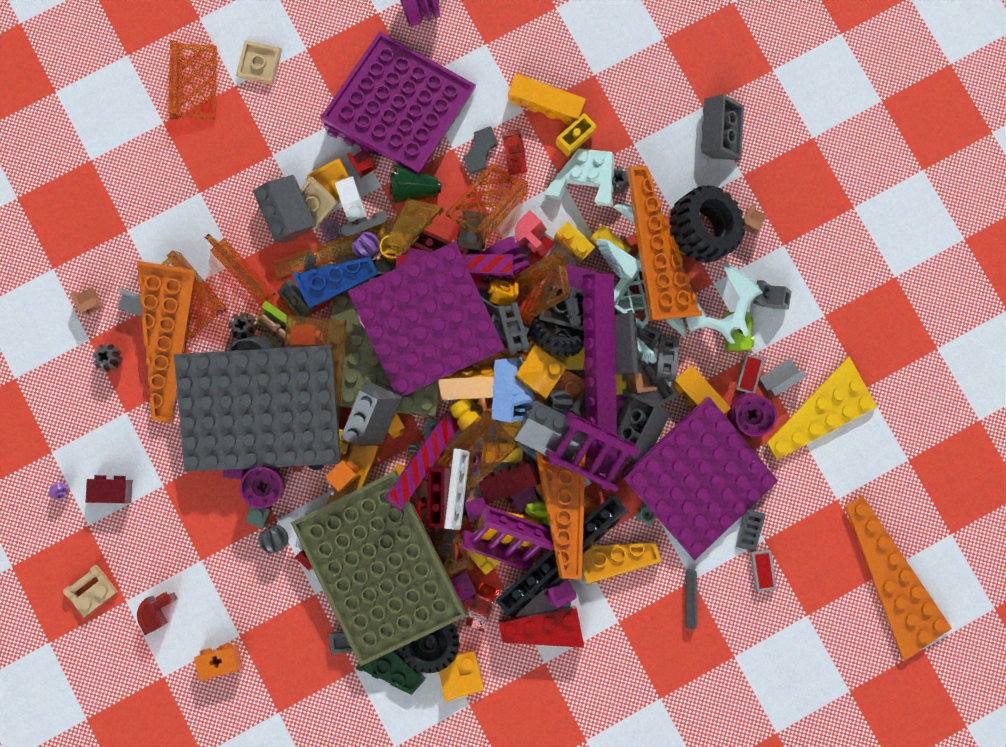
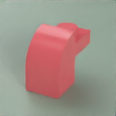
[515,210,547,256]

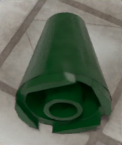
[389,164,441,203]

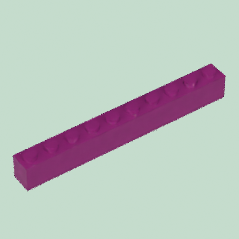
[582,273,617,473]

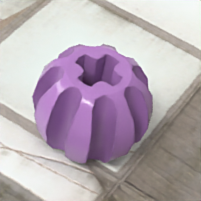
[351,231,380,259]

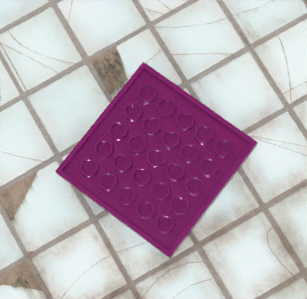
[321,32,476,174]
[348,241,505,397]
[621,396,778,560]

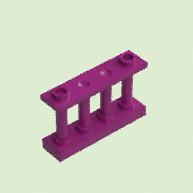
[545,411,641,492]
[462,505,554,571]

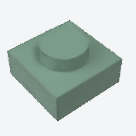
[245,507,271,528]

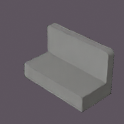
[117,288,143,317]
[759,359,807,398]

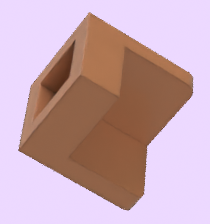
[743,203,766,235]
[70,287,104,316]
[626,373,658,395]

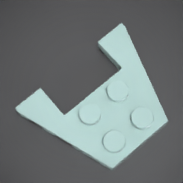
[544,148,614,207]

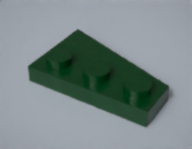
[355,650,426,695]

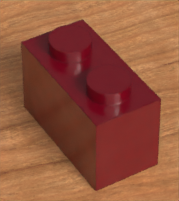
[85,475,133,503]

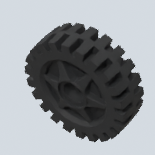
[529,311,584,357]
[400,623,460,673]

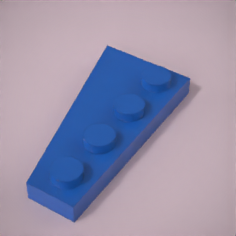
[292,257,379,309]

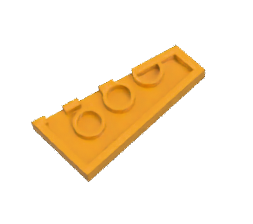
[582,542,662,585]

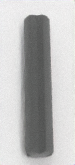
[686,570,697,629]

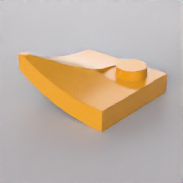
[307,158,349,201]
[515,345,567,399]
[439,650,484,702]

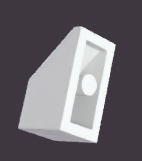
[335,176,367,223]

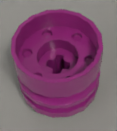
[400,0,440,27]
[481,236,531,282]
[729,393,777,437]
[240,467,285,509]

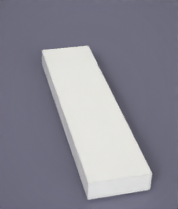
[444,449,470,530]

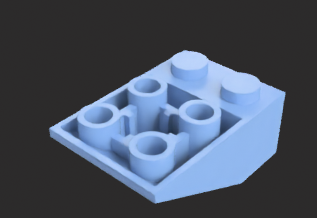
[491,357,535,423]

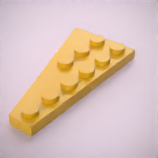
[766,356,877,460]

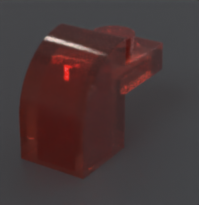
[501,129,527,175]
[466,583,500,632]
[137,592,178,635]

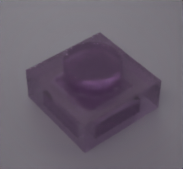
[320,218,344,243]

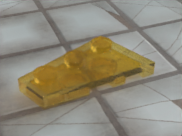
[385,198,444,253]

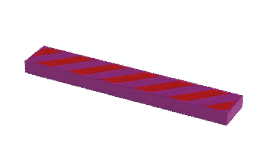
[396,254,513,275]
[384,412,459,510]

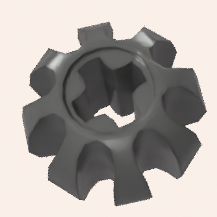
[612,166,629,195]
[228,312,257,340]
[92,343,123,372]
[544,389,573,415]
[259,525,289,554]

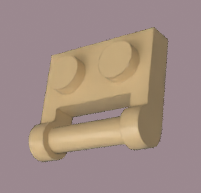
[63,565,118,617]

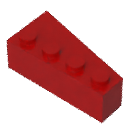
[499,605,585,648]

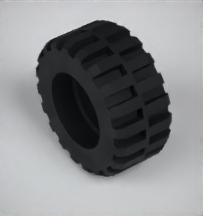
[669,185,745,263]

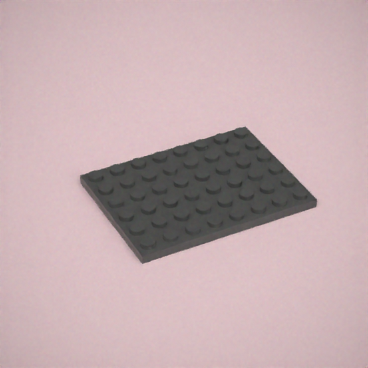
[174,345,341,472]

